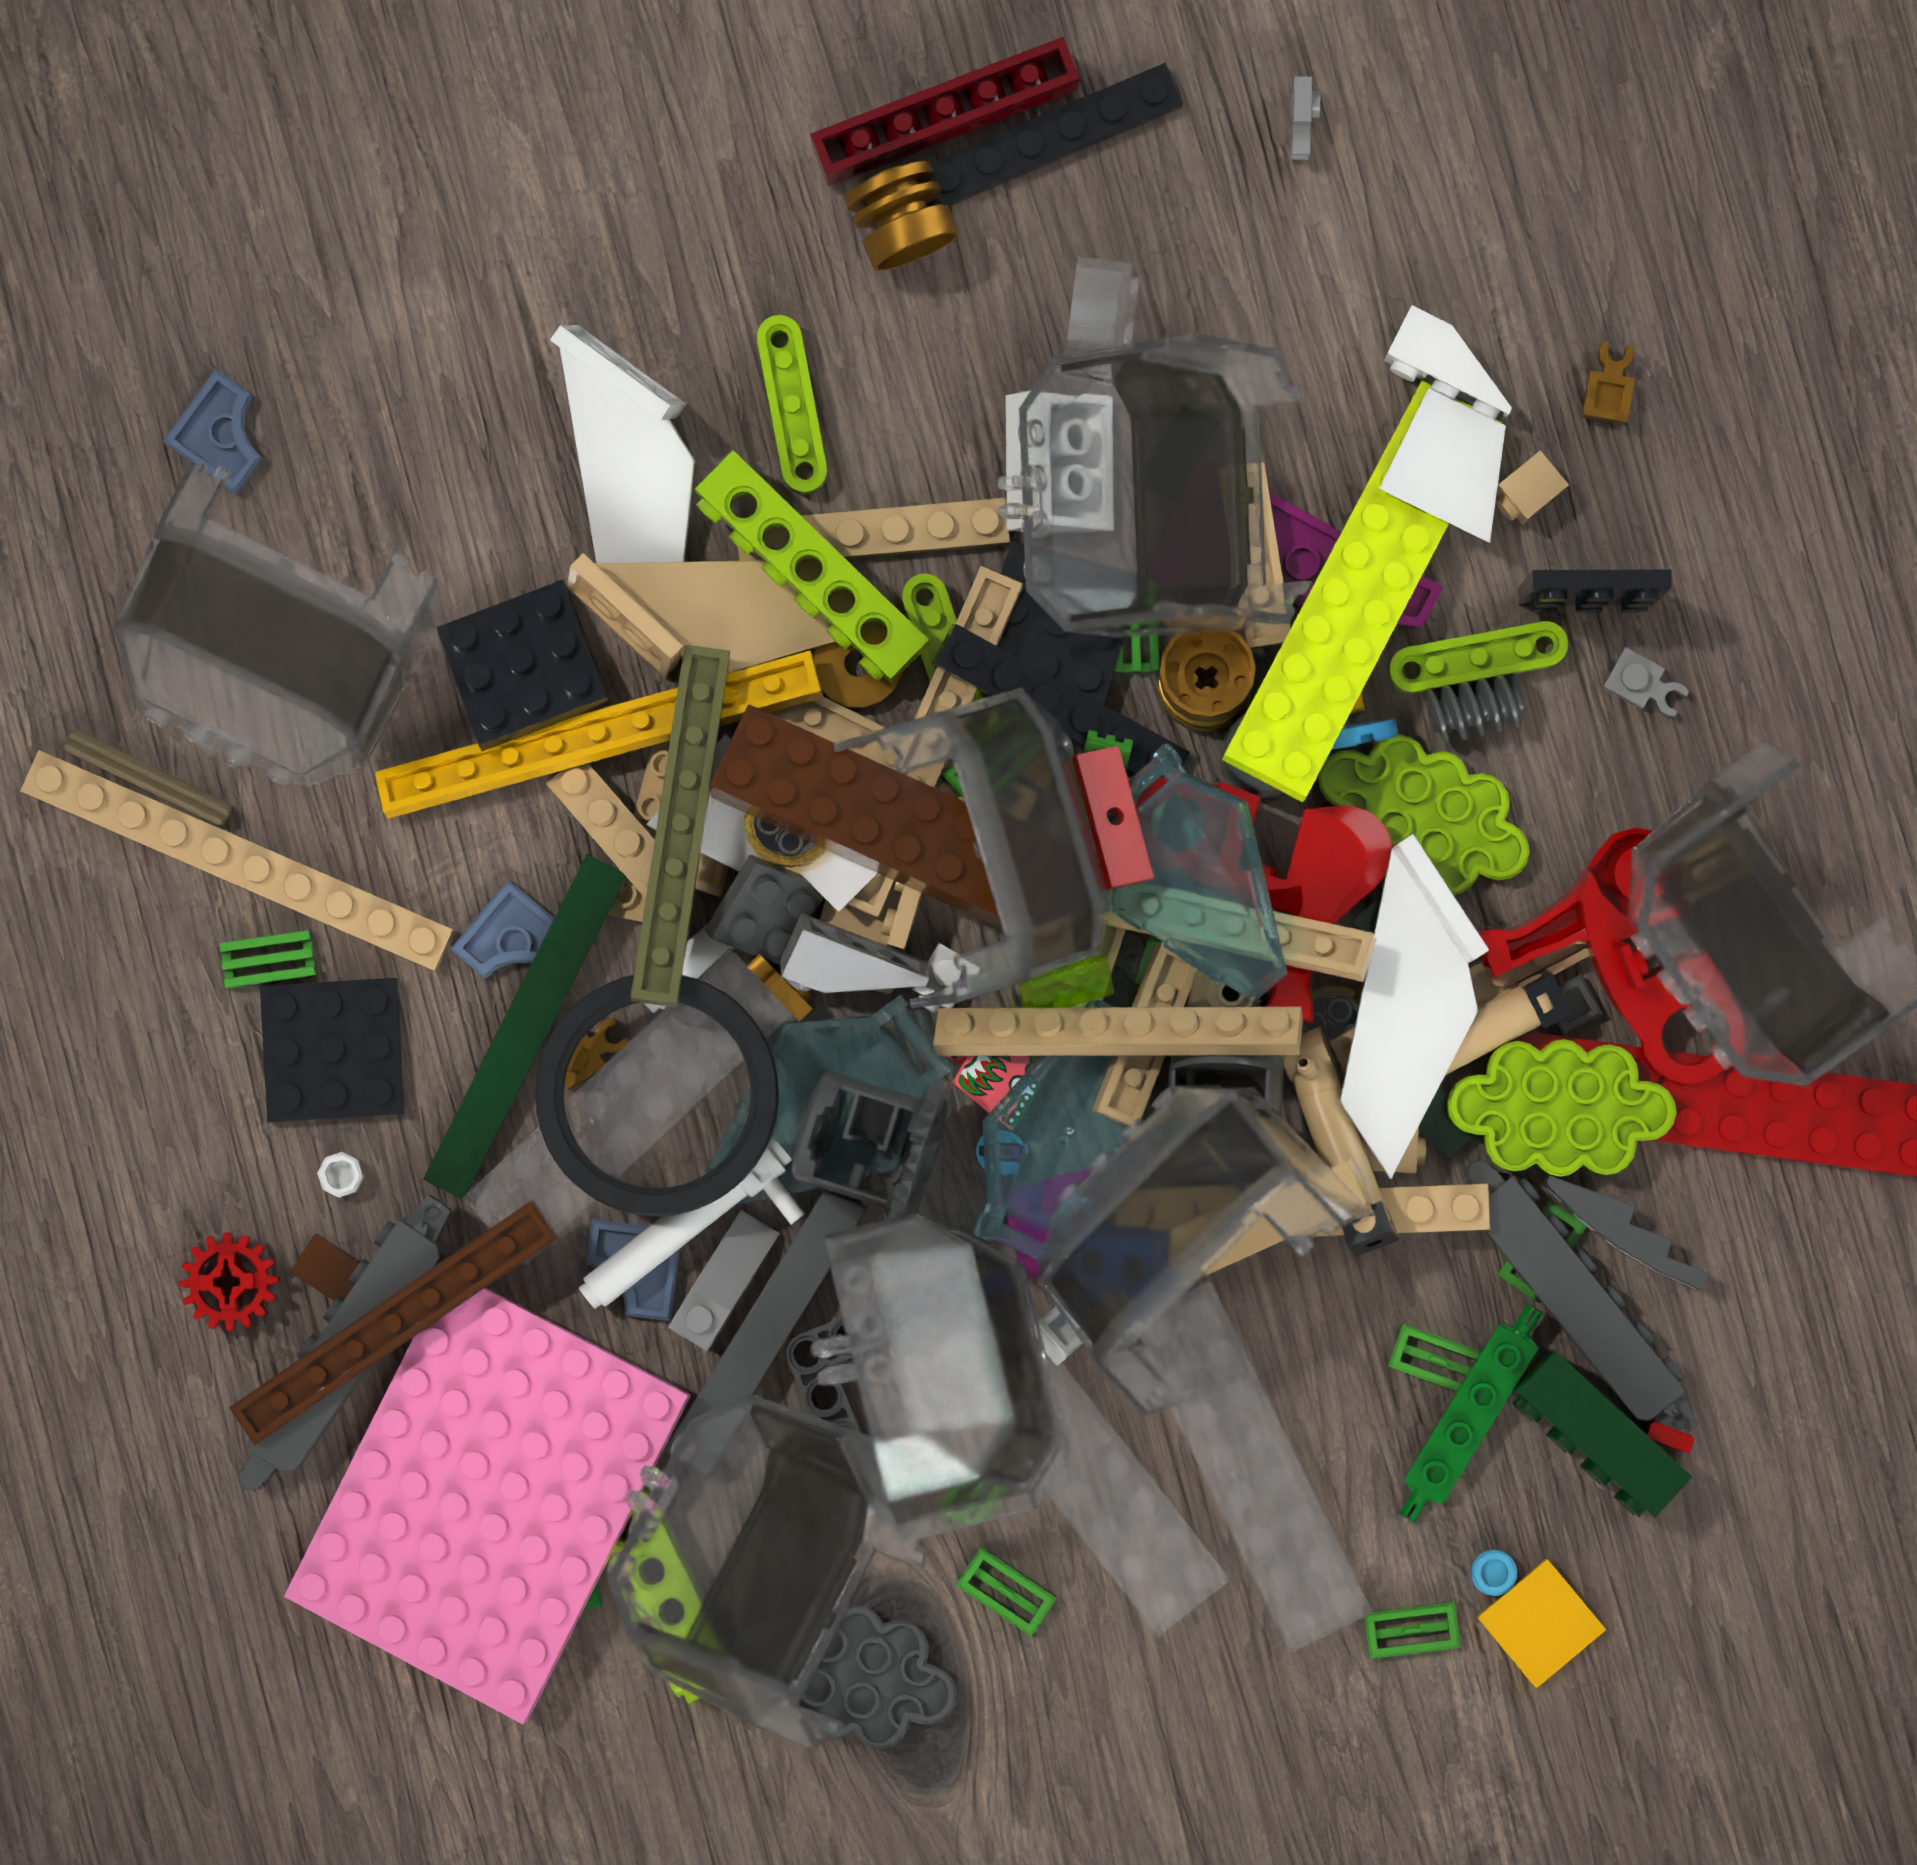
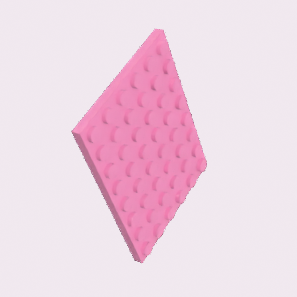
[284,1288,691,1724]

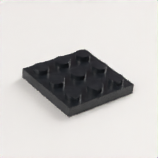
[997,540,1142,706]
[1518,569,1672,613]
[436,580,609,751]
[260,978,405,1123]

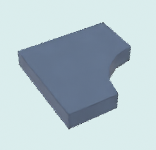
[162,369,264,495]
[450,880,554,979]
[586,1219,681,1321]

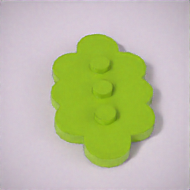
[1318,734,1530,895]
[1446,1039,1676,1177]

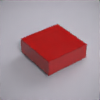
[1643,1420,1695,1454]

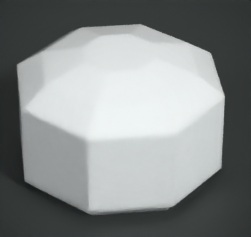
[317,1152,365,1198]

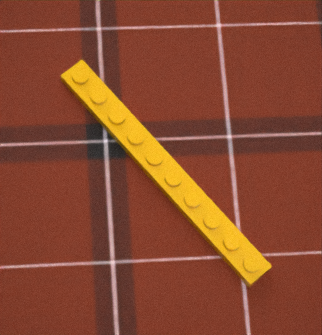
[375,651,823,819]

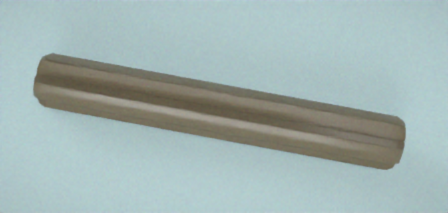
[64,729,232,826]

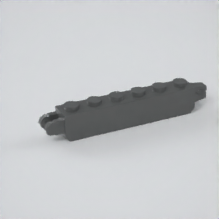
[1464,1159,1699,1433]
[238,1195,452,1492]

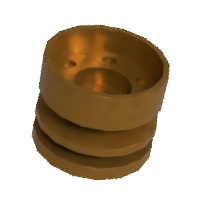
[844,161,960,271]
[1158,623,1256,732]

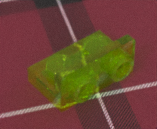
[1015,949,1114,1008]

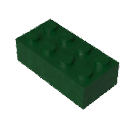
[1512,1350,1692,1518]

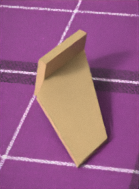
[567,553,884,680]

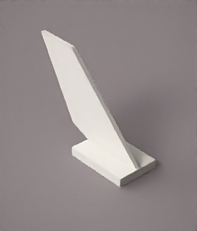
[550,325,695,563]
[1340,834,1489,1179]

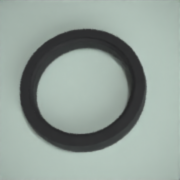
[535,975,779,1216]

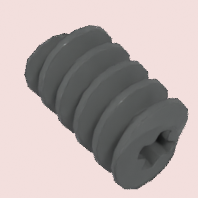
[1426,672,1524,744]

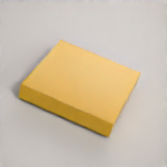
[1476,1558,1606,1689]

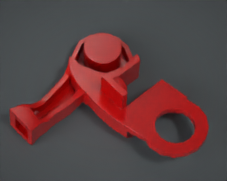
[1135,774,1393,1024]
[1476,827,1739,1084]

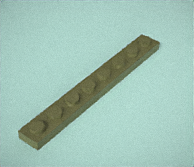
[631,645,730,1008]

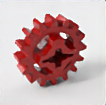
[179,1232,280,1331]

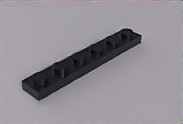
[929,63,1183,206]
[932,624,1190,784]

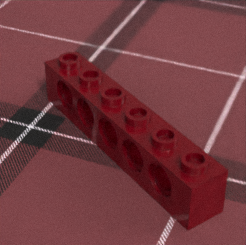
[810,36,1080,186]

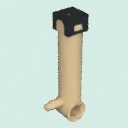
[1445,968,1572,1075]
[1280,1027,1400,1256]

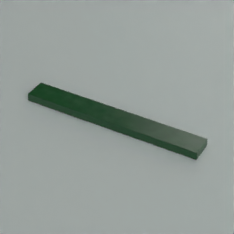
[423,854,626,1200]

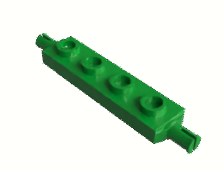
[1398,1303,1543,1523]

